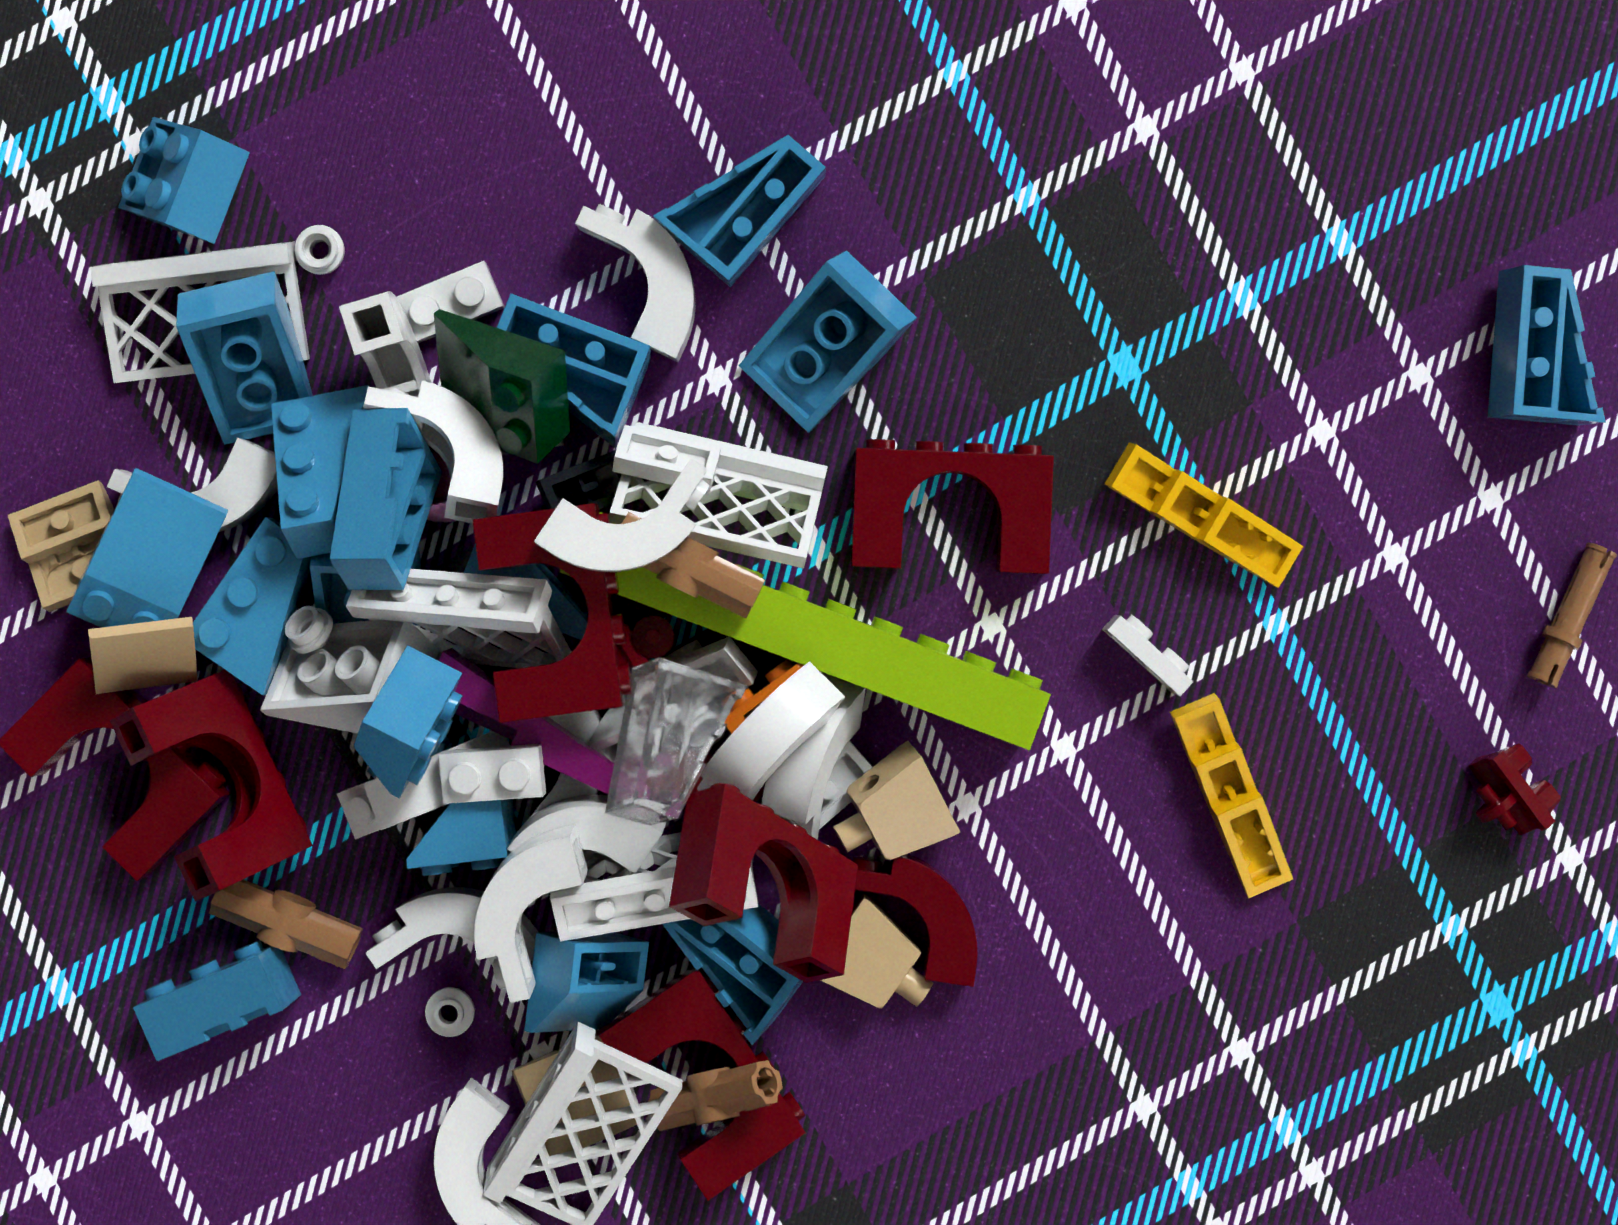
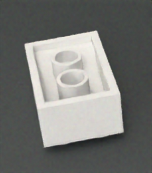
[260,620,440,734]

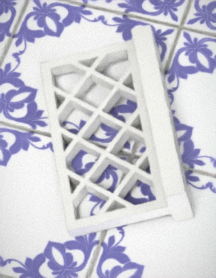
[90,241,310,383]
[609,422,828,569]
[346,569,571,668]
[550,832,758,942]
[483,1022,682,1225]

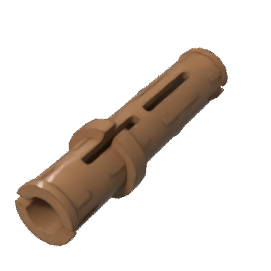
[1527,543,1617,689]

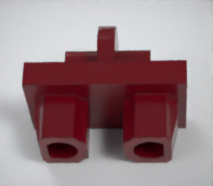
[617,616,675,674]
[1468,743,1561,835]

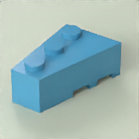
[1488,265,1606,425]
[271,385,368,559]
[330,408,442,590]
[133,940,302,1061]

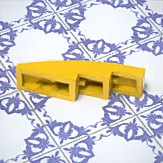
[1105,442,1303,588]
[1170,693,1293,898]

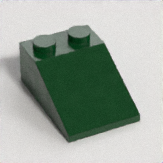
[434,309,570,464]

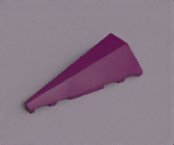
[439,648,655,812]

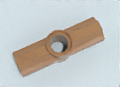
[621,512,765,618]
[209,879,363,969]
[647,1060,783,1131]

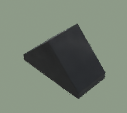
[535,449,632,512]

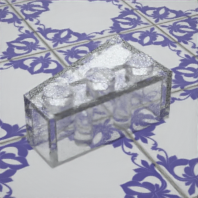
[605,658,748,826]

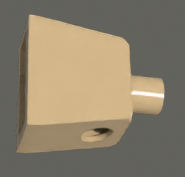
[833,741,960,860]
[820,892,933,1009]

